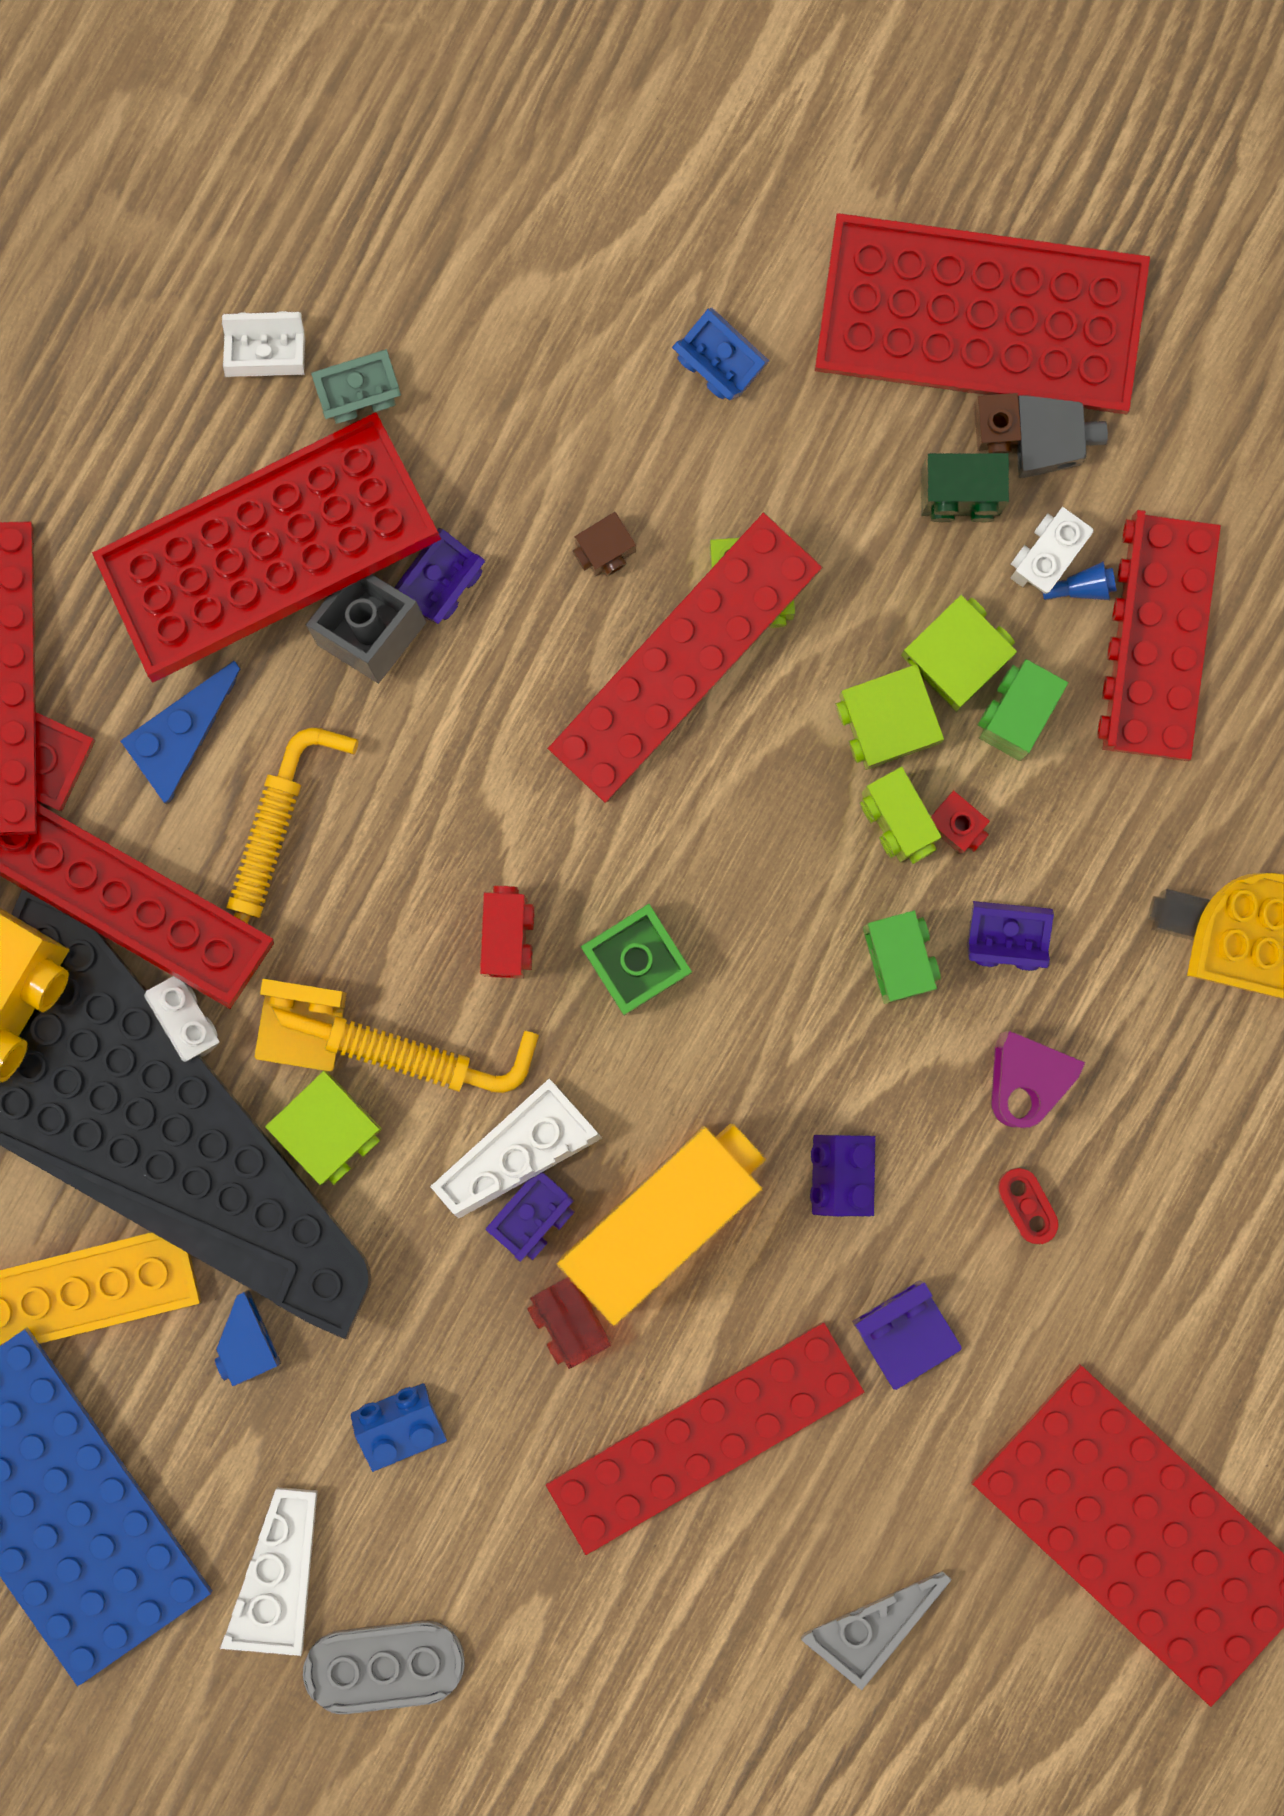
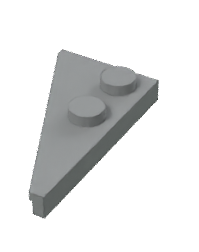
[801,1571,952,1690]

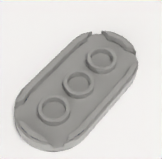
[303,1620,465,1714]

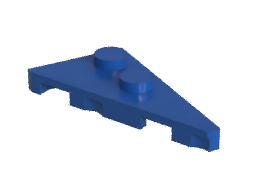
[121,661,241,804]

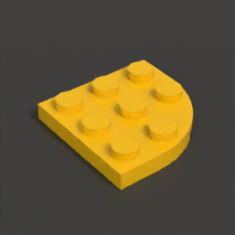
[1187,873,1284,1000]

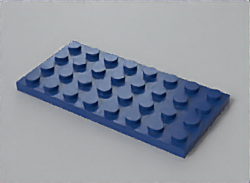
[0,1327,213,1687]

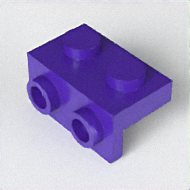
[394,527,485,624]
[967,901,1054,971]
[810,1135,875,1216]
[485,1172,574,1262]

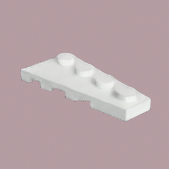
[430,1079,602,1218]
[220,1487,318,1656]

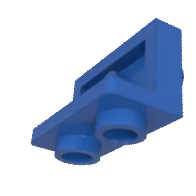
[672,308,770,400]
[351,1384,447,1472]

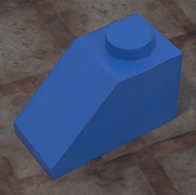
[214,1290,281,1387]

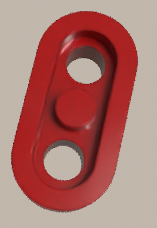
[997,1168,1058,1244]

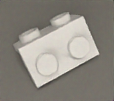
[222,311,305,377]
[1010,507,1093,594]
[144,976,220,1062]

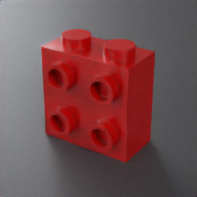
[480,886,535,979]

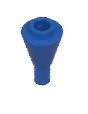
[1043,561,1117,600]

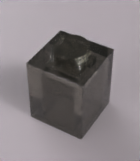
[1148,889,1210,941]

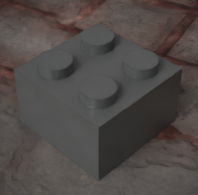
[306,574,427,684]

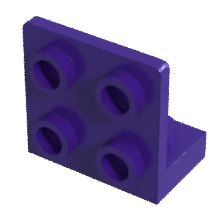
[852,1280,961,1390]

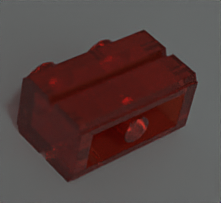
[527,1276,612,1369]

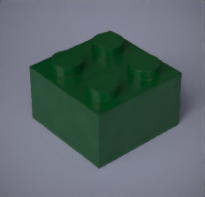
[921,453,1009,522]

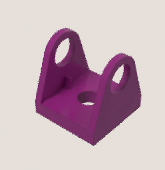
[991,1031,1085,1128]

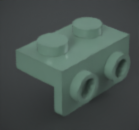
[311,349,401,424]

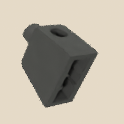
[1017,395,1108,478]

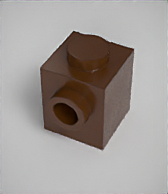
[974,393,1021,454]
[572,512,636,576]

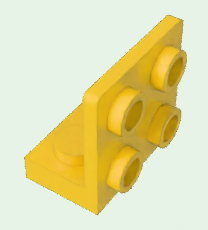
[254,979,347,1071]

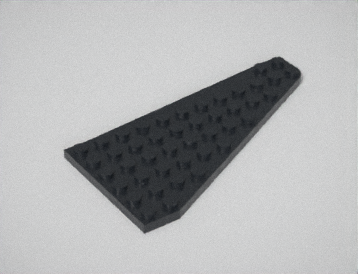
[0,889,371,1339]

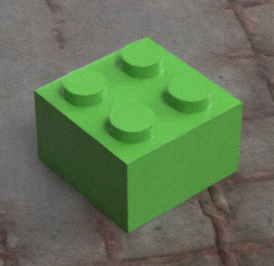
[977,659,1069,761]
[581,904,692,1016]
[862,910,941,1004]

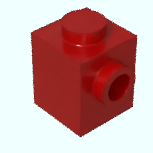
[930,790,990,855]

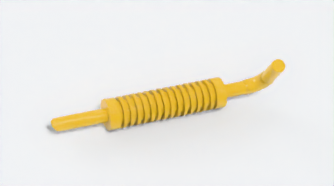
[226,727,359,924]
[271,1006,539,1093]

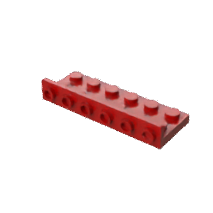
[1097,510,1221,761]

